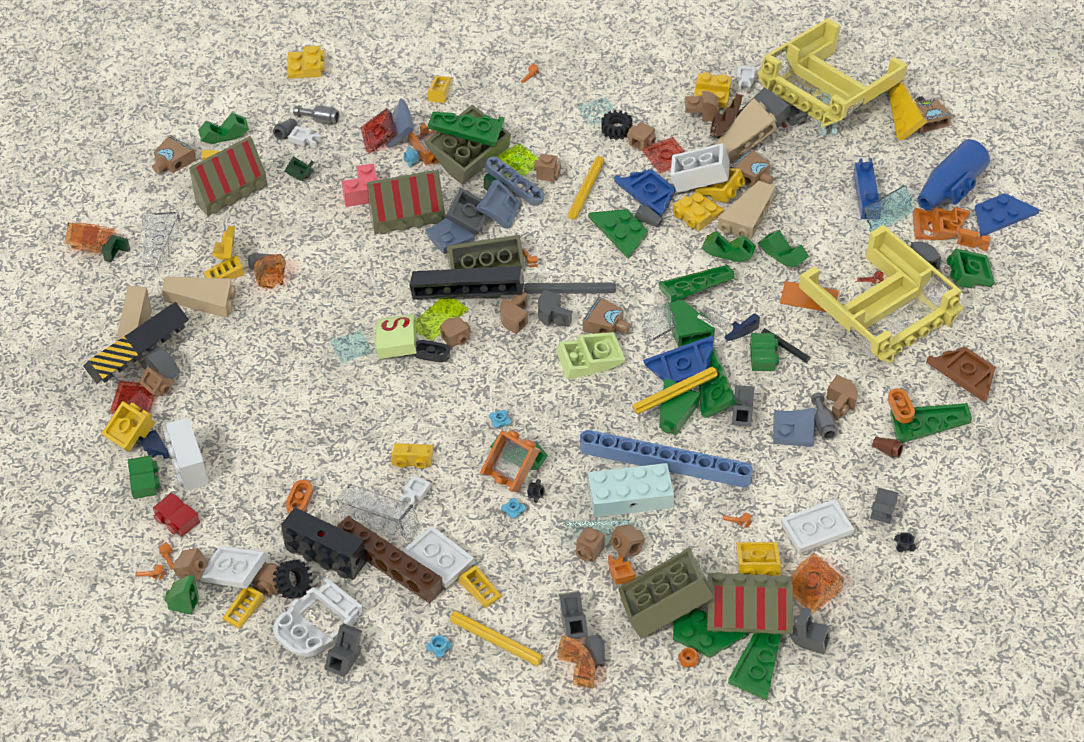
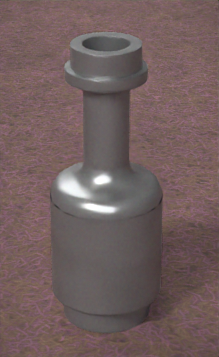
[293,105,339,125]
[811,392,838,440]

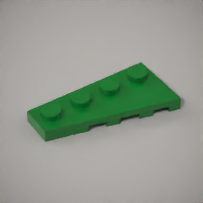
[427,111,505,147]
[658,265,735,302]
[699,348,737,418]
[890,403,972,443]
[728,633,781,700]

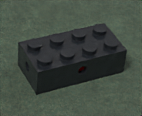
[281,507,367,580]

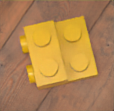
[287,46,325,79]
[694,72,732,108]
[694,168,745,202]
[673,191,724,231]
[101,401,155,452]
[736,542,781,576]

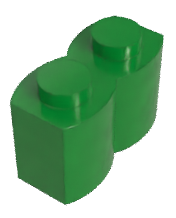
[750,333,779,371]
[128,455,160,499]

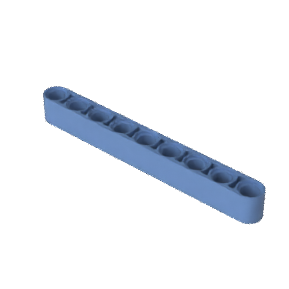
[580,430,753,487]

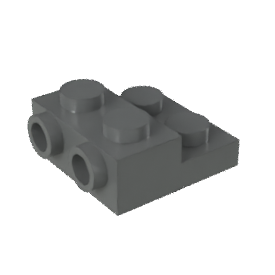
[445,187,487,235]

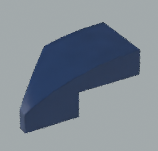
[724,313,760,341]
[138,429,170,459]

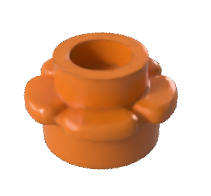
[678,648,699,668]

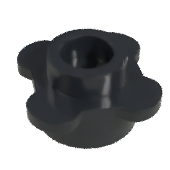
[527,479,545,503]
[894,532,916,552]

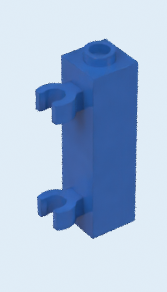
[853,158,881,219]

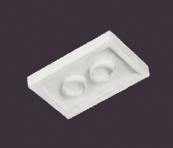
[780,499,854,554]
[402,526,475,588]
[200,546,268,589]

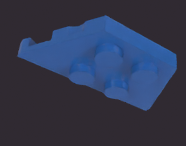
[614,169,675,217]
[974,193,1039,236]
[643,336,715,383]

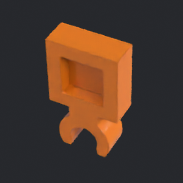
[957,228,991,251]
[608,553,635,585]

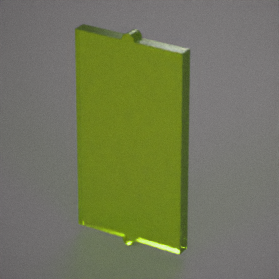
[415,298,469,341]

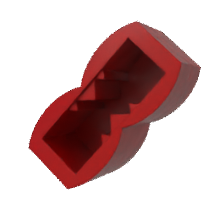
[153,493,200,537]

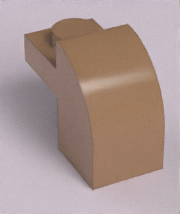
[684,91,720,122]
[500,292,528,334]
[826,375,858,420]

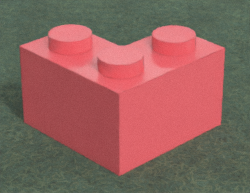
[342,163,378,207]

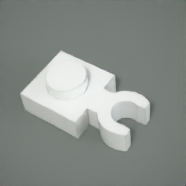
[737,66,755,91]
[288,126,321,148]
[399,475,431,510]

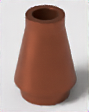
[872,436,904,458]

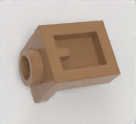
[139,366,174,396]

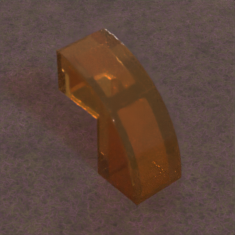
[558,635,595,689]

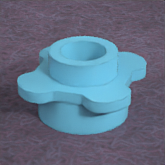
[403,146,418,167]
[489,410,511,428]
[501,498,525,518]
[426,635,452,658]

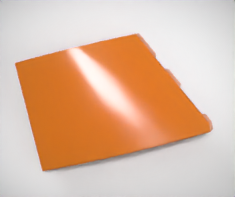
[912,207,970,240]

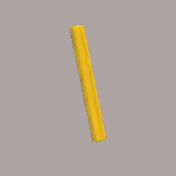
[568,156,604,220]
[632,367,718,414]
[450,611,543,666]

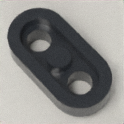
[413,340,450,362]

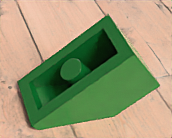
[165,575,199,615]

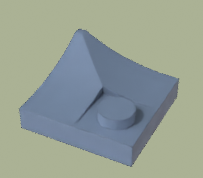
[384,98,414,147]
[476,179,521,229]
[425,218,475,254]
[773,408,815,447]

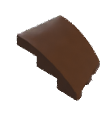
[710,93,743,137]

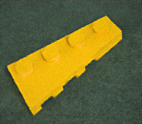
[888,81,928,140]

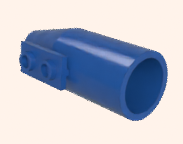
[917,139,990,210]

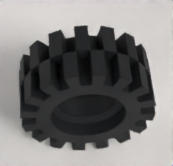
[601,110,633,140]
[273,559,313,599]

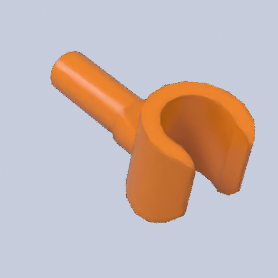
[521,63,540,83]
[522,249,538,267]
[722,513,752,528]
[159,542,174,570]
[135,564,166,580]

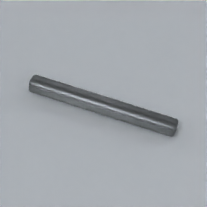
[524,282,616,294]

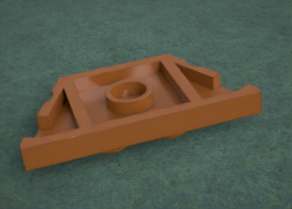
[926,347,996,403]

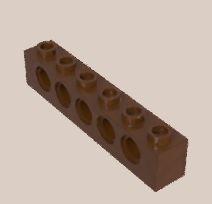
[336,516,443,604]

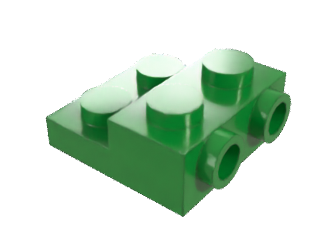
[947,248,995,288]

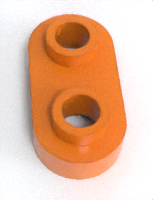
[887,388,915,423]
[286,480,313,514]

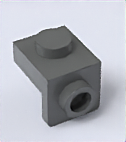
[786,104,809,126]

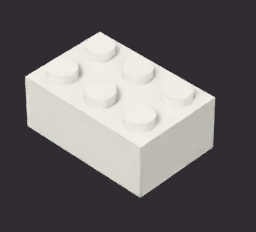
[671,143,730,192]
[164,417,208,491]

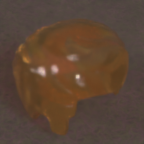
[254,254,286,289]

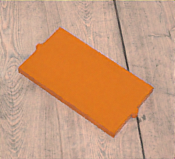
[780,281,839,312]

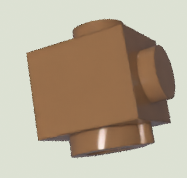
[627,122,656,152]
[534,153,561,182]
[440,316,471,348]
[609,524,645,558]
[575,526,605,562]
[173,548,209,581]
[253,562,279,596]

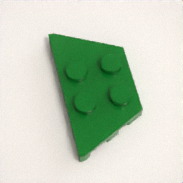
[588,209,648,259]
[673,608,748,658]

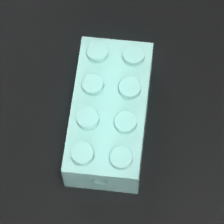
[588,463,674,517]

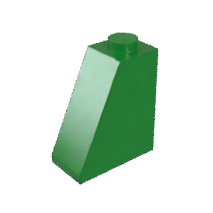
[665,300,715,347]
[659,378,700,435]

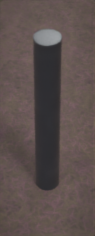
[761,328,811,363]

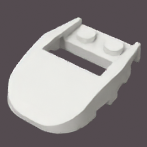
[273,578,363,657]

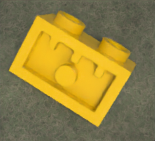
[213,226,235,260]
[391,443,433,469]

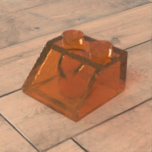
[65,222,116,253]
[791,553,844,614]

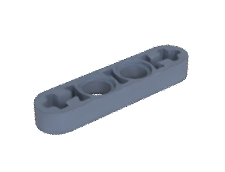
[485,157,545,206]

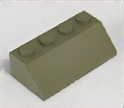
[446,235,525,271]

